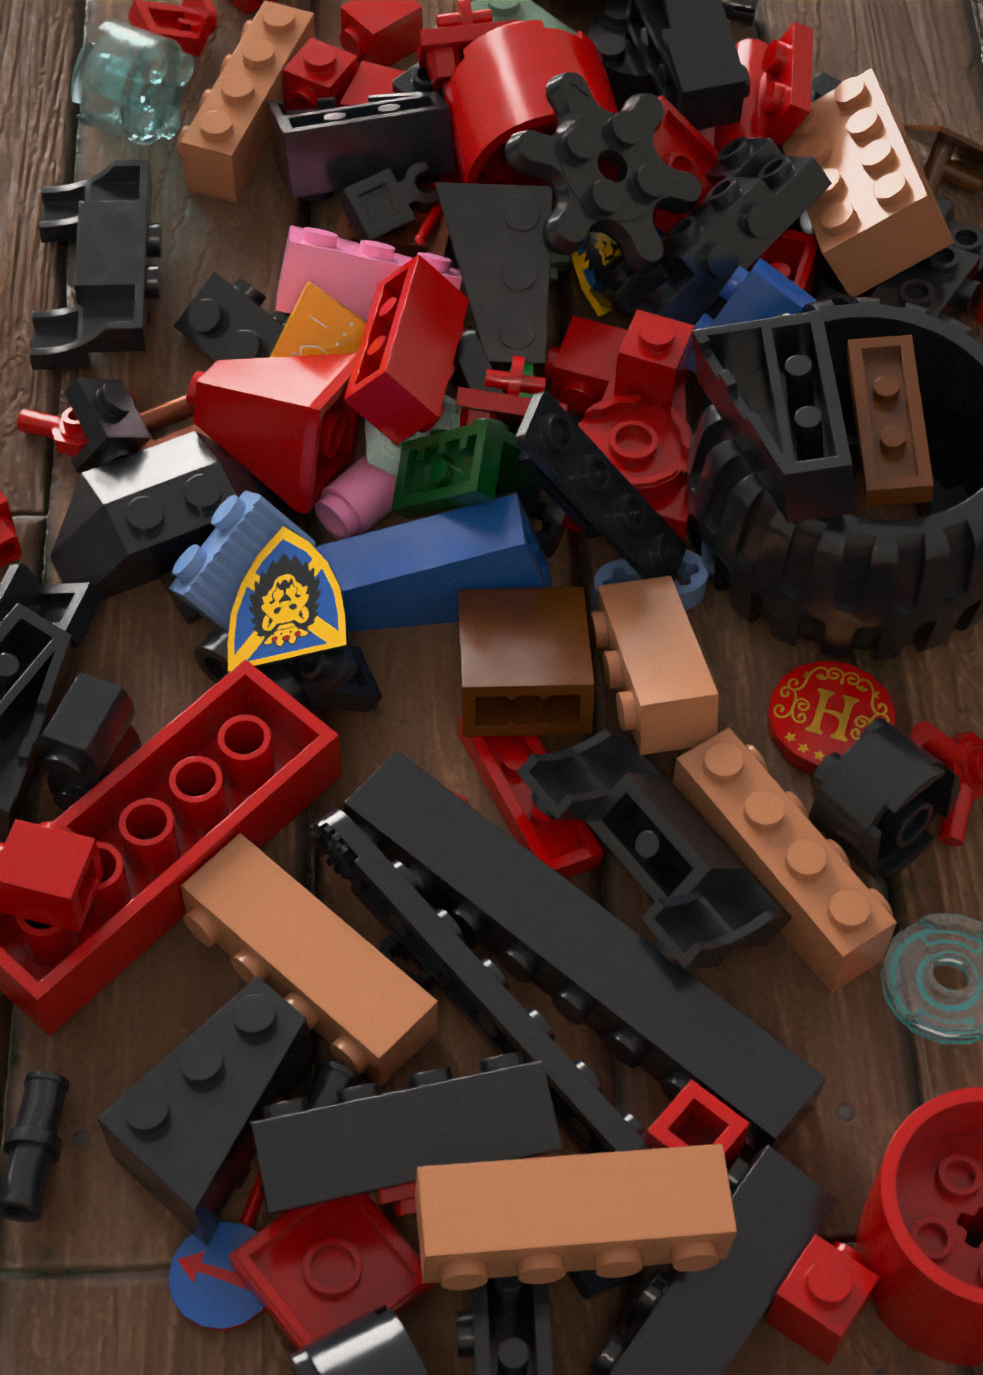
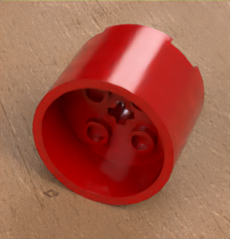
[442,20,619,205]
[854,1087,983,1366]

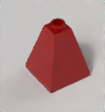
[186,353,360,515]

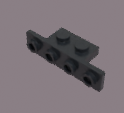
[515,391,686,581]

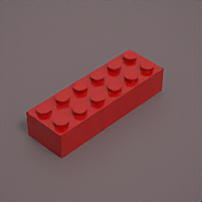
[0,659,342,1037]

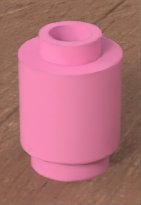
[314,454,397,540]

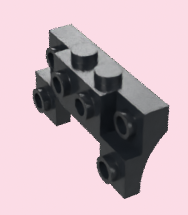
[589,137,832,325]
[29,159,163,370]
[815,194,983,323]
[517,728,792,969]

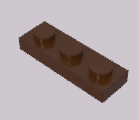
[847,335,934,507]

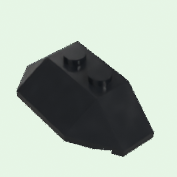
[50,431,300,600]

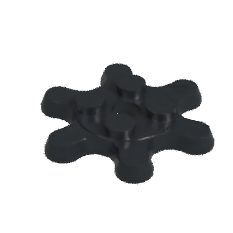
[504,72,701,274]

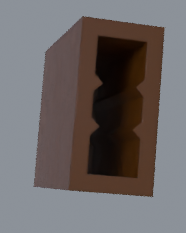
[458,587,594,737]

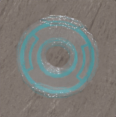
[881,914,983,1045]

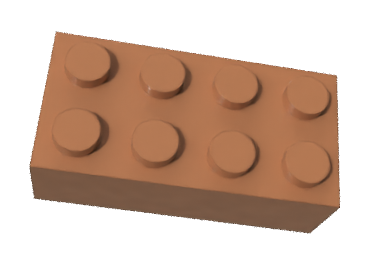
[782,68,955,297]

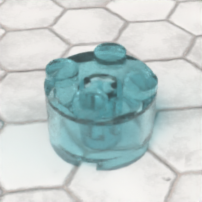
[71,19,194,146]

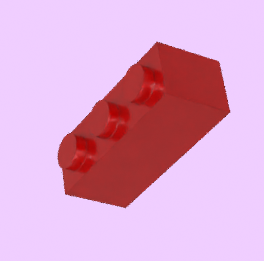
[343,254,469,445]

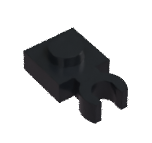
[336,162,439,242]

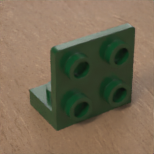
[391,418,539,519]

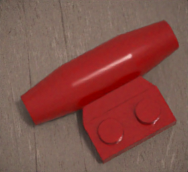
[714,21,813,152]

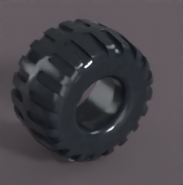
[686,297,983,660]

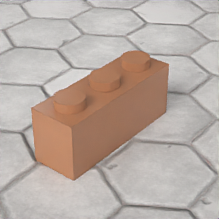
[588,575,719,755]

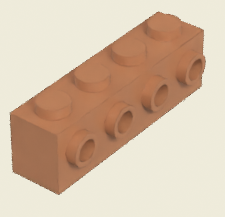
[177,0,315,204]
[673,727,897,993]
[181,833,438,1088]
[415,1144,737,1290]

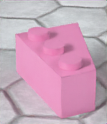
[275,225,462,322]

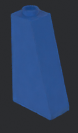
[314,493,552,632]

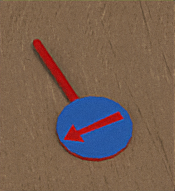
[168,1170,265,1331]

